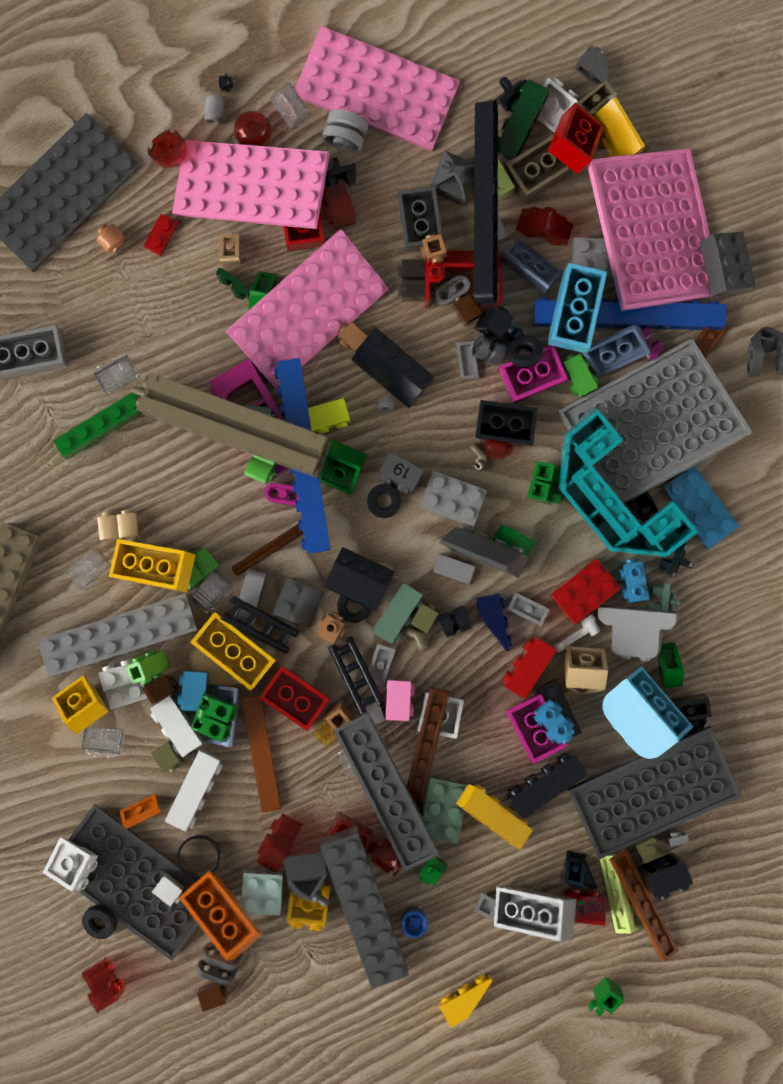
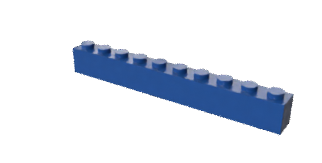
[533,297,726,330]
[274,358,331,554]

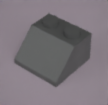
[273,578,324,628]

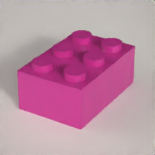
[498,345,568,404]
[504,693,568,764]

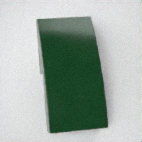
[216,268,250,300]

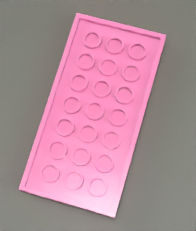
[293,26,460,151]
[172,140,330,229]
[225,229,389,389]

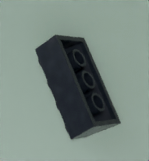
[351,327,434,408]

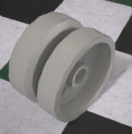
[322,109,369,153]

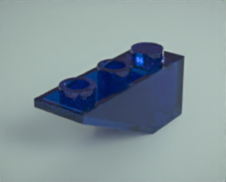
[475,594,512,651]

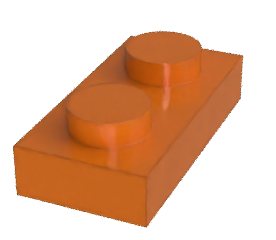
[120,794,161,829]

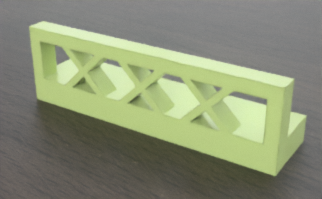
[600,850,644,933]

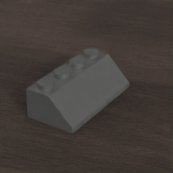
[440,526,528,578]

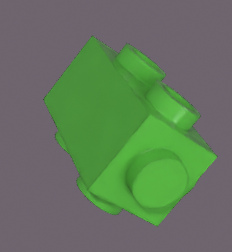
[562,353,599,398]
[125,649,171,685]

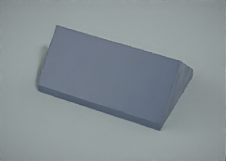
[501,238,563,295]
[583,325,651,377]
[205,684,241,747]

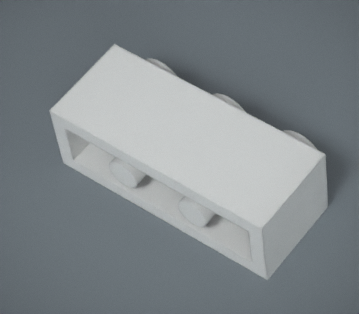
[150,695,204,757]

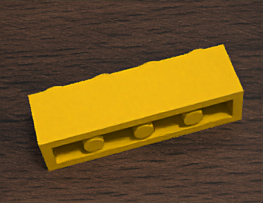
[456,784,533,850]

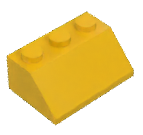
[593,97,645,157]

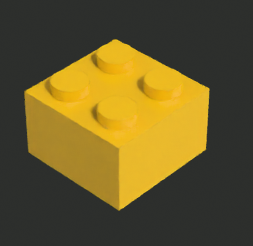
[52,675,109,735]

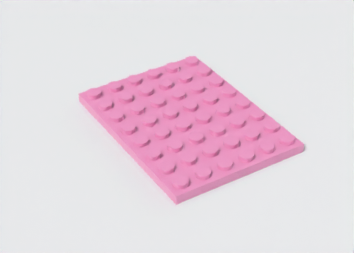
[587,148,717,311]

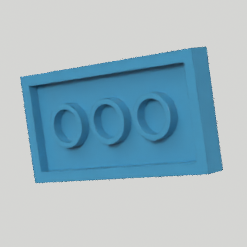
[662,466,739,549]

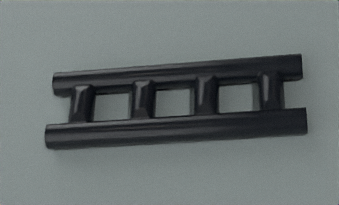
[220,595,299,654]
[328,636,385,716]

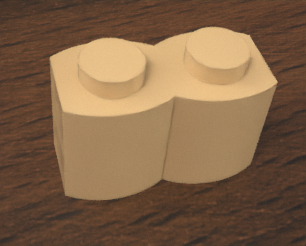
[97,510,140,541]

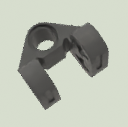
[747,327,783,377]
[197,942,244,986]

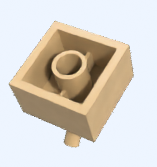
[563,646,608,699]

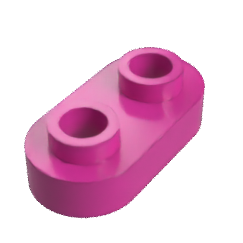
[264,483,299,506]

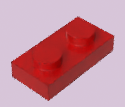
[143,213,179,256]

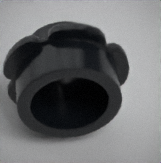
[219,73,233,93]

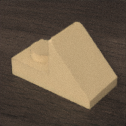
[220,233,241,265]

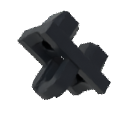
[495,77,527,112]
[325,157,356,191]
[659,543,694,578]

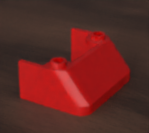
[425,250,503,308]

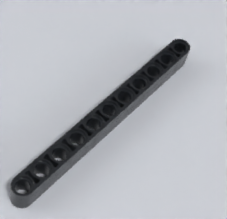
[474,99,498,304]

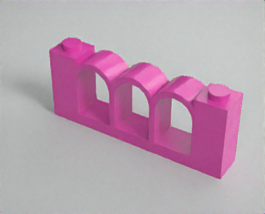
[209,359,290,479]

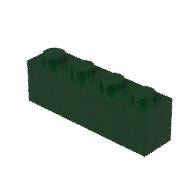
[498,79,550,160]

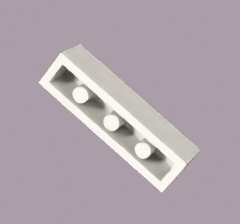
[165,749,223,832]

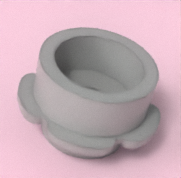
[377,397,395,413]

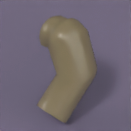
[469,442,488,471]

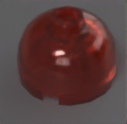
[234,111,272,146]
[147,130,187,169]
[366,839,402,877]

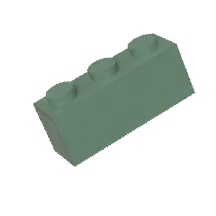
[372,583,424,644]

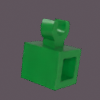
[418,856,448,886]
[588,977,625,1017]

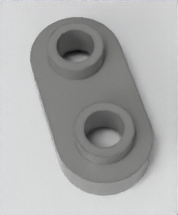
[435,275,470,306]

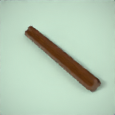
[232,523,304,576]

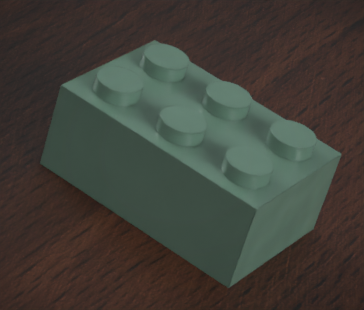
[422,776,468,844]

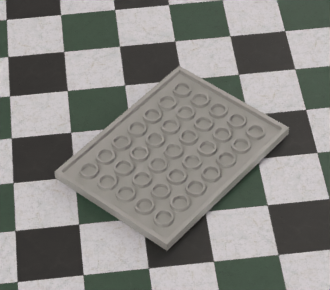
[558,339,752,504]

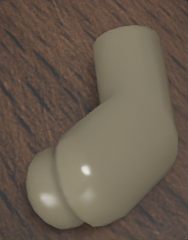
[406,626,429,652]

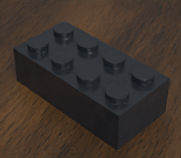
[506,752,588,819]

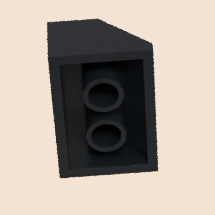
[475,400,538,446]
[324,547,395,612]

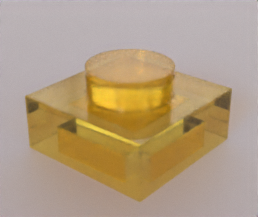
[312,719,336,747]

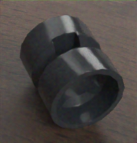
[438,605,472,638]

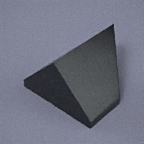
[624,491,658,522]
[560,850,597,889]

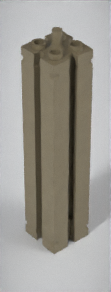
[132,373,332,479]

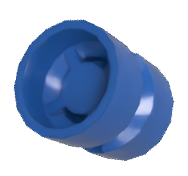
[402,907,427,938]

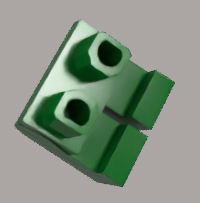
[527,461,563,505]
[191,693,239,742]

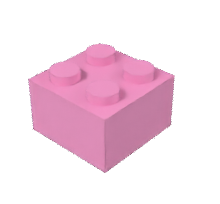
[386,679,415,721]

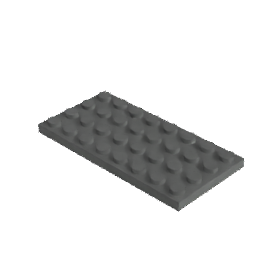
[0,113,140,272]
[568,726,742,860]
[68,804,199,961]

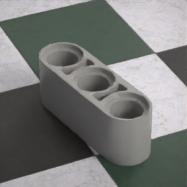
[236,568,267,624]

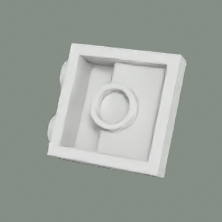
[538,78,579,133]
[98,659,147,710]
[43,837,98,892]

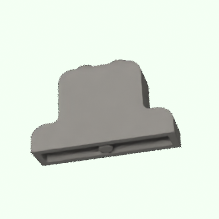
[598,605,679,661]

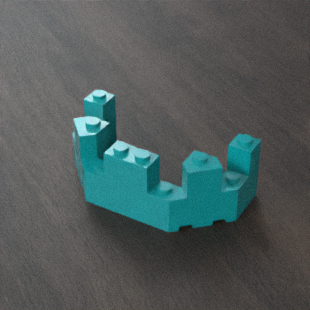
[559,407,698,557]

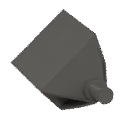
[430,151,475,206]
[284,852,329,907]

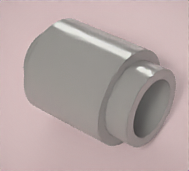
[203,94,225,125]

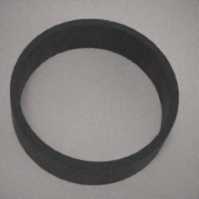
[177,835,221,880]

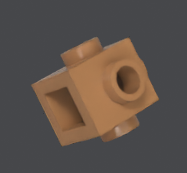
[420,234,449,264]
[317,612,347,644]

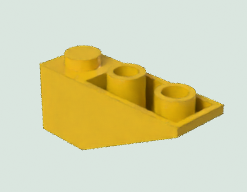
[439,974,492,1028]

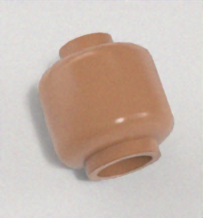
[96,224,125,253]

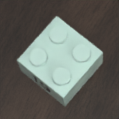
[241,869,284,915]

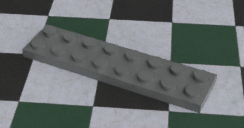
[333,712,440,871]

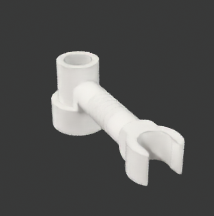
[553,613,601,653]

